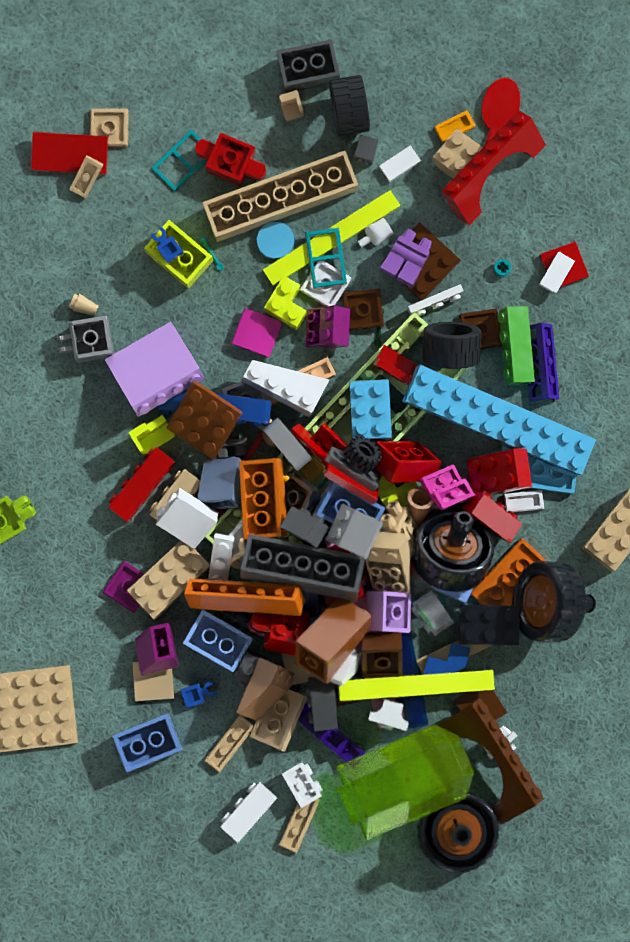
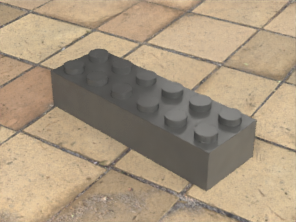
[240,534,365,601]

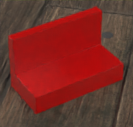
[372,345,417,385]

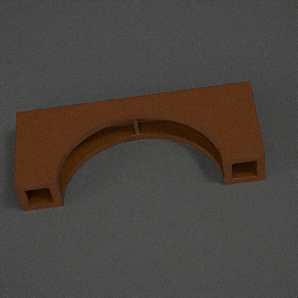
[438,698,544,825]

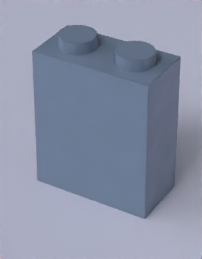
[197,457,241,510]

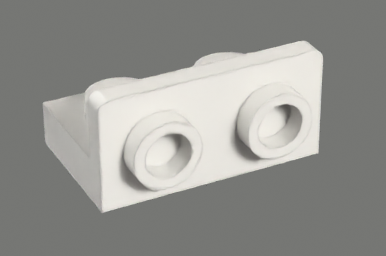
[282,762,323,808]

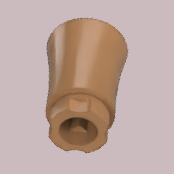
[407,487,434,527]

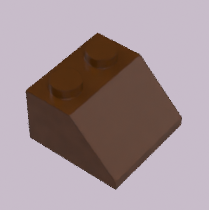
[362,632,403,678]

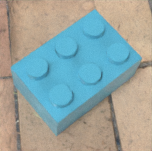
[349,380,392,441]

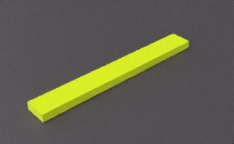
[263,190,400,286]
[338,670,495,701]

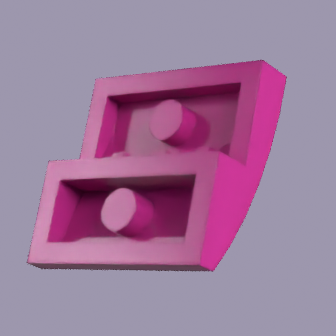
[231,308,282,358]
[420,464,475,510]

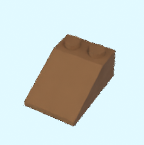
[236,658,295,721]

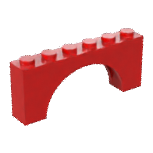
[441,110,546,226]

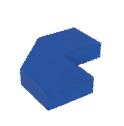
[423,643,470,675]

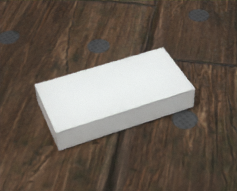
[379,145,421,182]
[539,252,575,294]
[503,490,544,513]

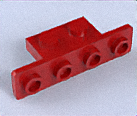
[290,423,348,466]

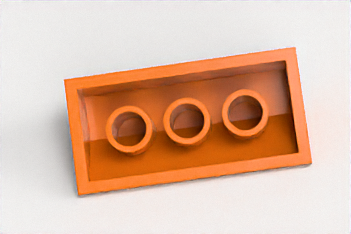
[239,458,288,539]

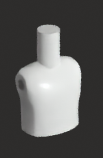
[358,218,394,248]

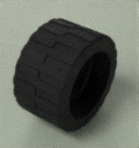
[329,75,370,137]
[422,322,481,369]

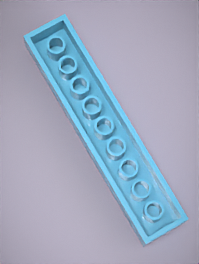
[402,365,596,475]

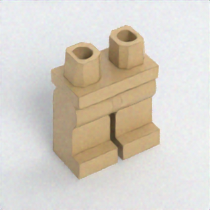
[380,501,419,559]

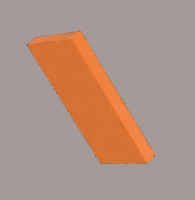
[470,538,546,606]

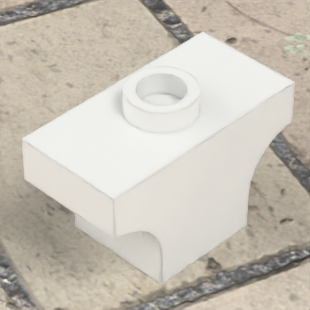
[368,698,408,731]

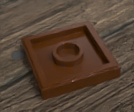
[342,288,384,331]
[459,308,502,349]
[453,690,507,720]

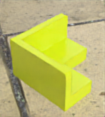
[128,415,175,456]

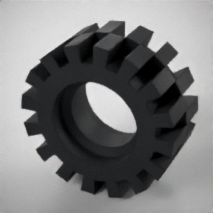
[344,436,382,473]

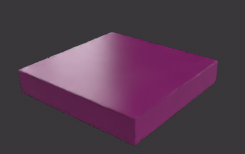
[102,561,144,614]

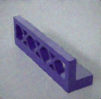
[528,323,560,402]

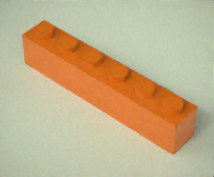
[184,579,305,616]

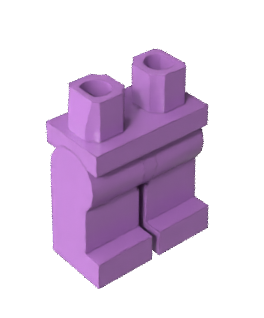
[380,229,432,288]

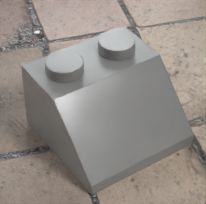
[326,504,383,559]

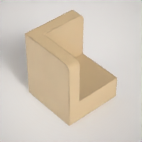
[279,90,304,121]

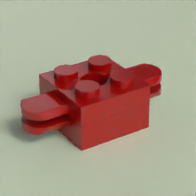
[195,132,266,186]
[248,611,311,656]

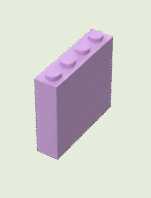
[105,322,205,417]

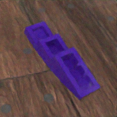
[298,702,367,769]

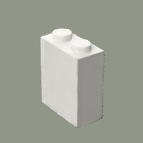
[156,488,218,549]

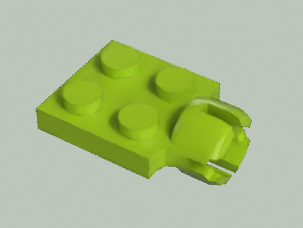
[0,496,36,545]

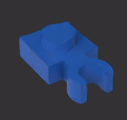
[151,227,184,263]
[181,682,217,708]

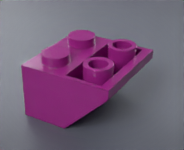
[306,305,350,348]
[135,623,179,675]

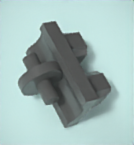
[217,434,249,459]

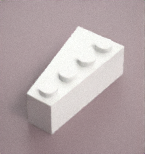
[242,360,329,417]

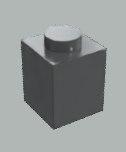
[354,135,378,166]

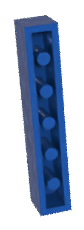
[155,389,272,427]

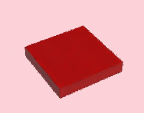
[540,241,589,287]

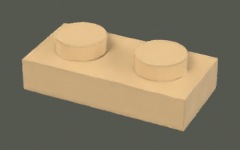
[69,156,104,198]

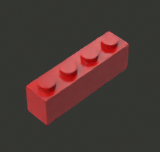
[109,447,176,522]

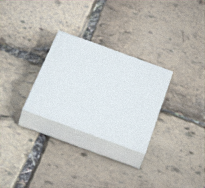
[300,261,352,307]

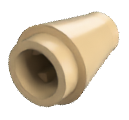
[69,294,99,316]

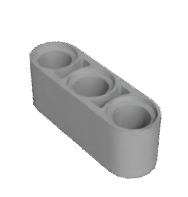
[262,417,312,471]

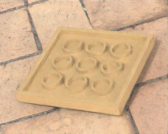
[0,665,78,752]

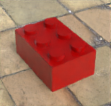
[374,441,441,483]
[466,449,532,496]

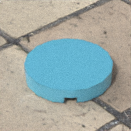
[257,221,294,259]

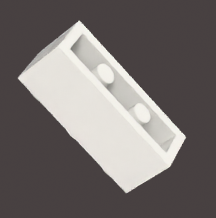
[221,782,277,843]

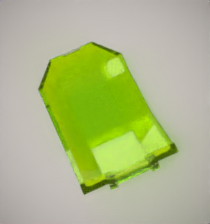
[336,724,474,840]

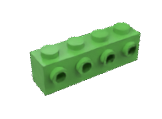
[498,306,535,385]

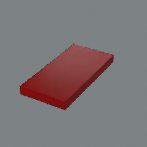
[31,132,109,174]

